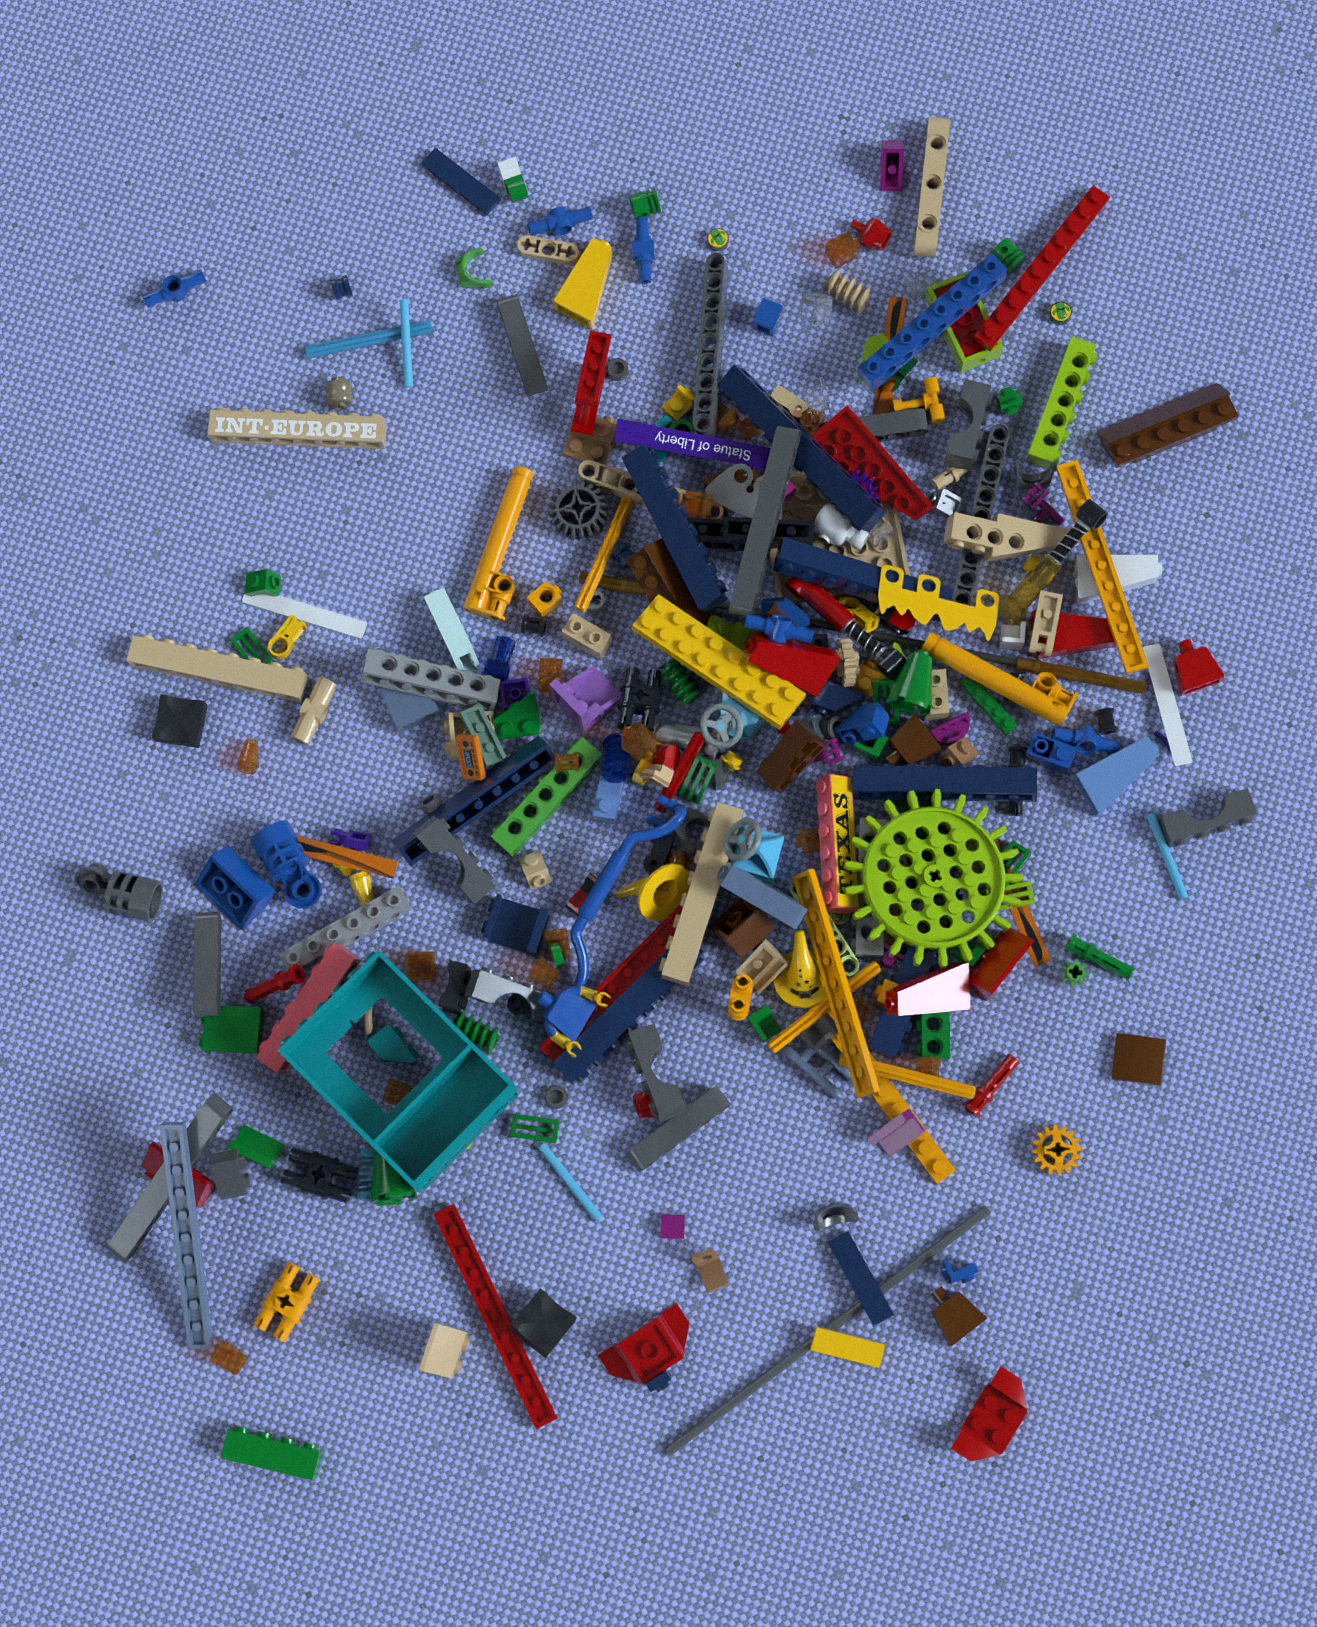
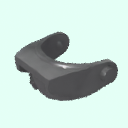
[813,1203,859,1232]

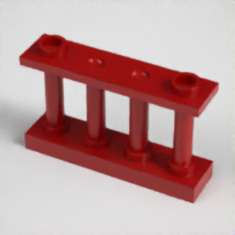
[571,330,612,436]

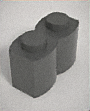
[209,1149,252,1200]

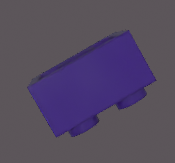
[500,678,530,711]

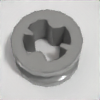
[587,590,605,612]

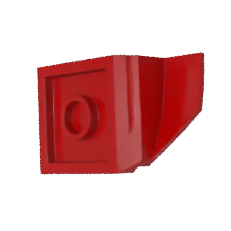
[598,1303,689,1385]
[950,1366,1027,1462]

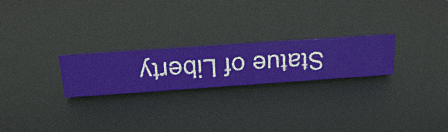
[613,418,771,469]

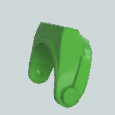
[455,247,492,288]

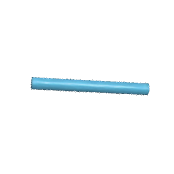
[399,299,413,388]
[1146,812,1188,900]
[538,1143,603,1222]

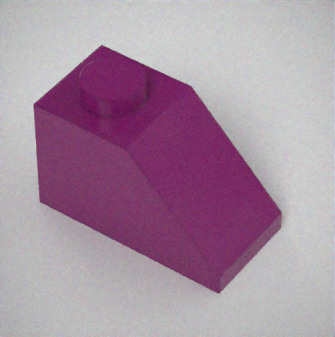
[880,140,904,191]

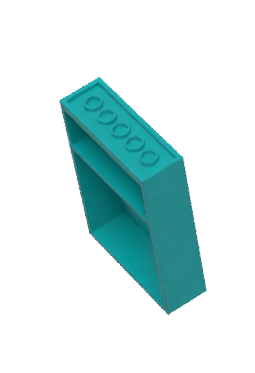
[277,950,521,1193]

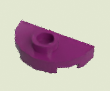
[928,711,971,745]

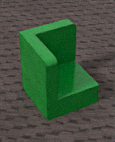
[853,736,888,762]
[948,940,986,970]
[747,1005,781,1043]

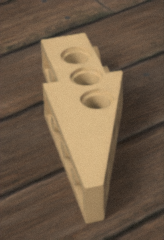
[944,512,1079,562]

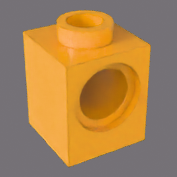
[527,581,563,618]

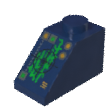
[811,681,863,716]

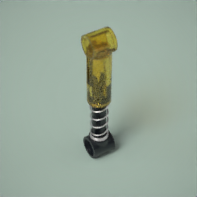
[997,499,1108,626]

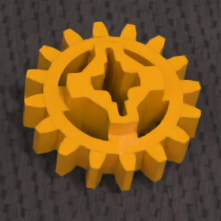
[1031,1124,1083,1176]

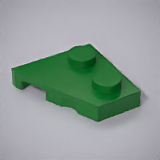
[494,691,542,740]

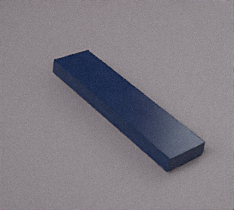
[422,148,501,216]
[828,1231,894,1327]

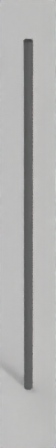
[664,1206,991,1456]

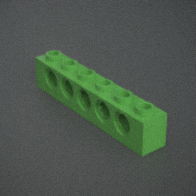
[490,737,603,858]

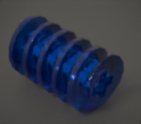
[602,733,631,783]

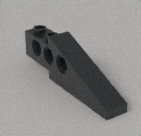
[686,516,815,552]

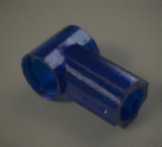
[483,636,516,682]

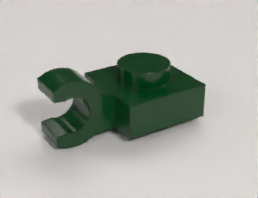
[883,357,918,393]

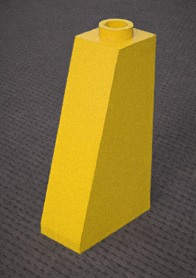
[553,237,613,329]

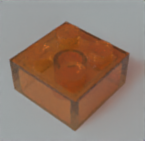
[406,951,437,983]

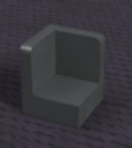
[801,1013,838,1052]

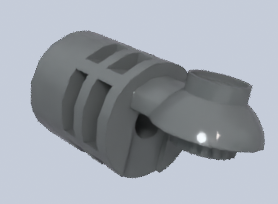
[74,863,163,923]

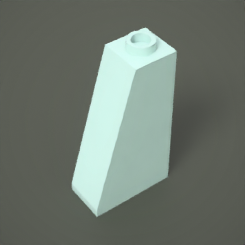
[424,588,482,674]

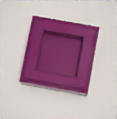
[661,1214,685,1239]

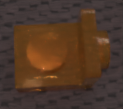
[915,1057,941,1077]

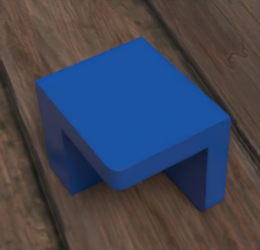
[753,298,783,337]

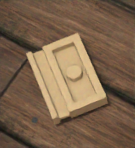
[735,939,790,994]

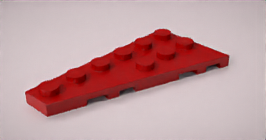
[812,405,934,521]

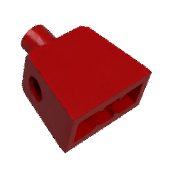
[1173,639,1225,696]

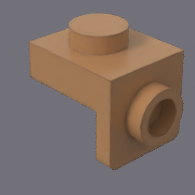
[938,737,979,767]

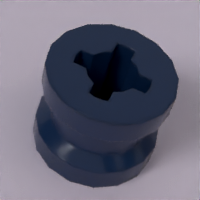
[330,275,353,301]
[611,542,636,570]

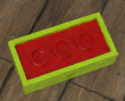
[925,271,1003,373]

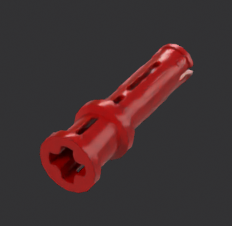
[244,964,305,1004]
[962,1054,1020,1118]

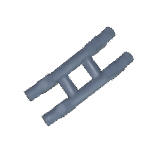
[779,1032,853,1101]

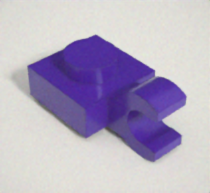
[330,828,372,851]

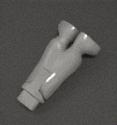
[642,722,722,758]

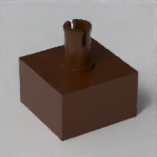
[708,897,775,958]

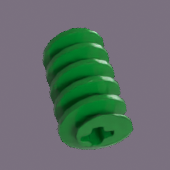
[658,659,702,707]
[453,1010,500,1055]

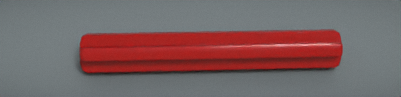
[654,731,705,813]

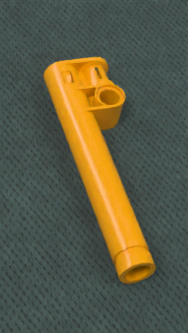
[463,466,534,623]
[921,631,1079,727]

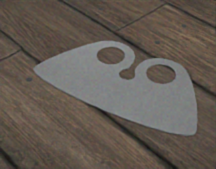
[705,463,782,519]

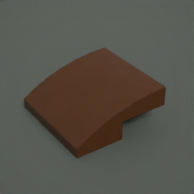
[1111,1033,1166,1086]

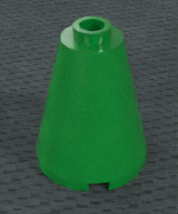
[886,650,932,715]
[370,1150,417,1206]

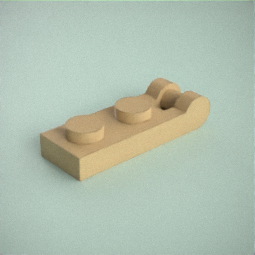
[1028,590,1063,656]

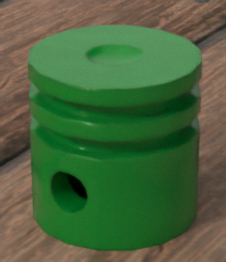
[629,188,661,219]
[990,238,1027,275]

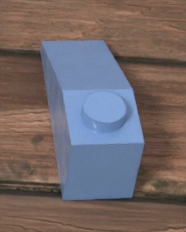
[592,755,628,825]

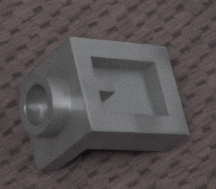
[928,488,965,518]

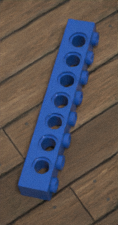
[858,253,1007,391]

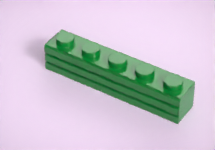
[960,676,1018,737]

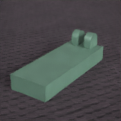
[459,703,507,768]

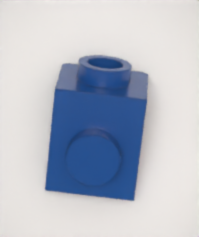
[940,1259,979,1284]

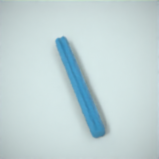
[305,320,433,359]

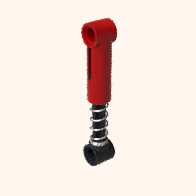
[785,577,906,679]

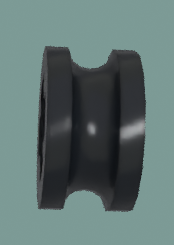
[507,995,525,1016]

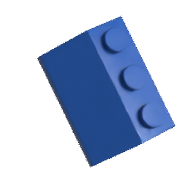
[195,845,276,930]

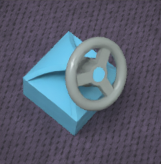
[700,692,767,748]
[724,818,785,885]

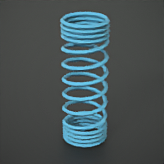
[357,1148,375,1201]

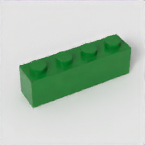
[220,1425,323,1480]

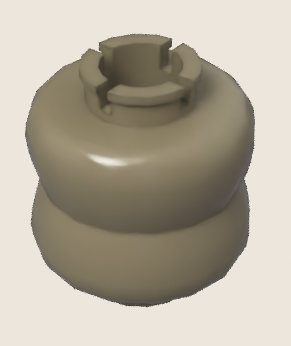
[325,377,353,410]

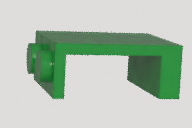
[199,1005,265,1056]

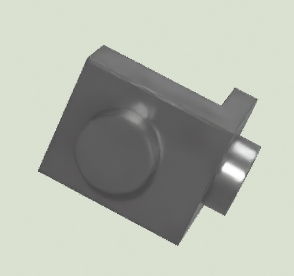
[699,757,729,791]

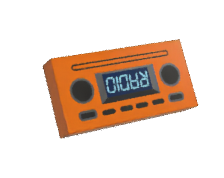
[455,734,486,780]

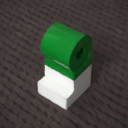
[498,156,529,203]

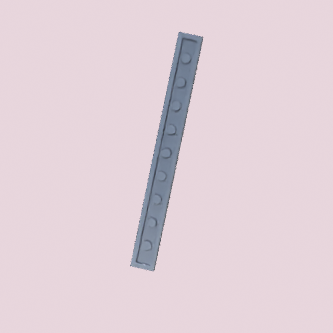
[159,1122,213,1349]

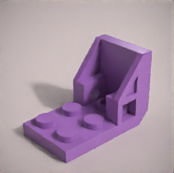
[549,666,621,733]

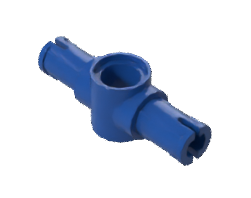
[527,206,593,236]
[632,217,655,284]
[142,269,207,308]
[744,614,814,644]
[1051,725,1120,755]

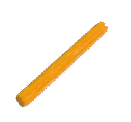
[575,497,634,612]
[768,961,881,1053]
[839,1052,976,1099]

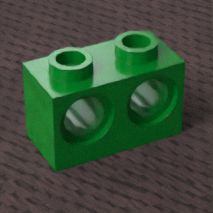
[916,1012,950,1061]

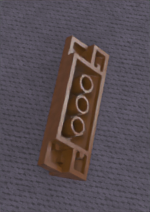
[1097,383,1239,468]
[625,538,711,675]

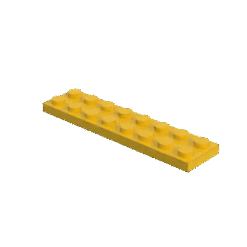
[631,594,806,730]

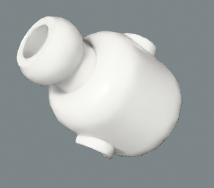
[814,503,869,550]

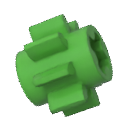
[1059,959,1089,988]

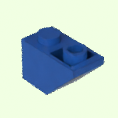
[761,597,810,628]
[835,702,889,746]
[1026,732,1077,775]

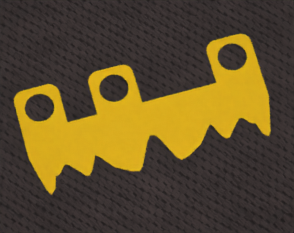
[878,565,999,641]

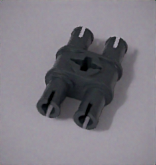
[617,667,662,733]
[280,1147,359,1204]

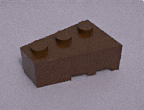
[756,720,828,793]

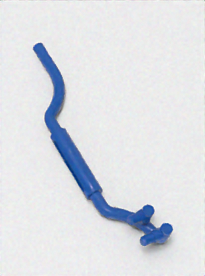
[570,795,687,986]

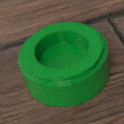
[549,942,564,966]

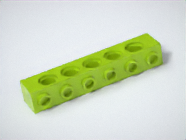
[1026,336,1098,469]

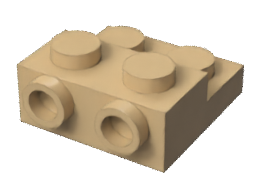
[442,711,495,761]

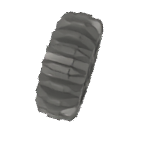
[548,481,608,540]

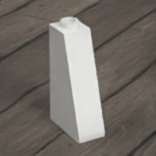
[1074,555,1162,604]

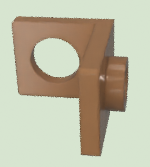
[691,1248,729,1293]

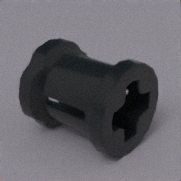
[521,614,547,637]
[1094,708,1119,735]

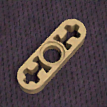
[517,235,579,265]

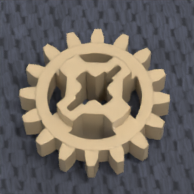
[834,638,860,687]

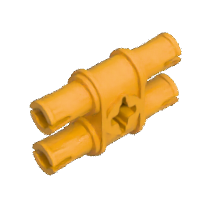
[728,974,753,1021]
[253,1261,321,1343]

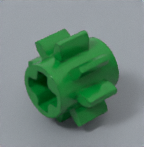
[996,386,1023,416]

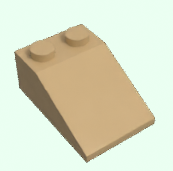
[419,1323,471,1378]

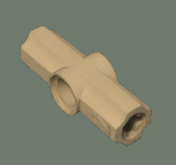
[290,677,337,745]

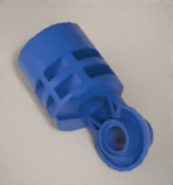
[250,820,322,909]

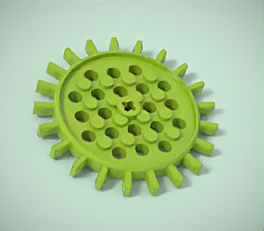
[843,789,1024,968]

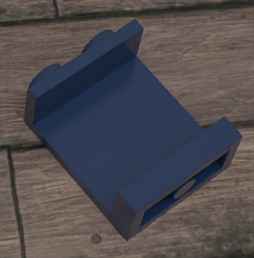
[481,894,551,956]

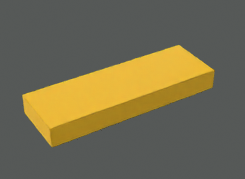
[810,1326,885,1368]

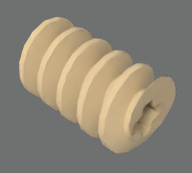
[822,269,871,314]

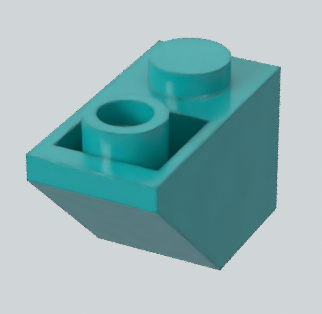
[367,1024,419,1065]

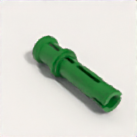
[1064,933,1134,980]

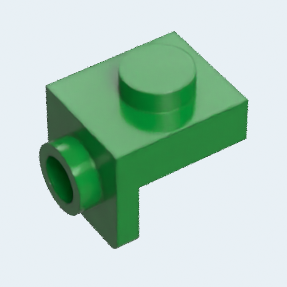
[245,569,281,597]

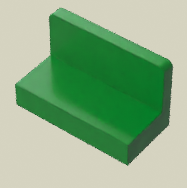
[227,1125,284,1169]

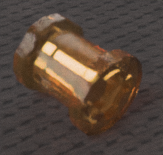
[555,751,579,773]

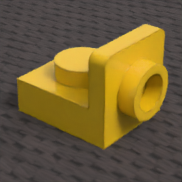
[662,384,695,421]

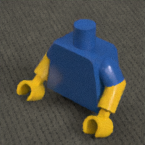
[537,986,611,1058]

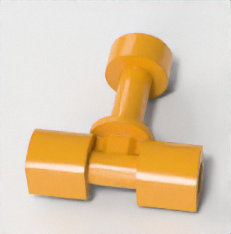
[891,377,945,424]

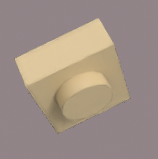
[518,850,552,890]

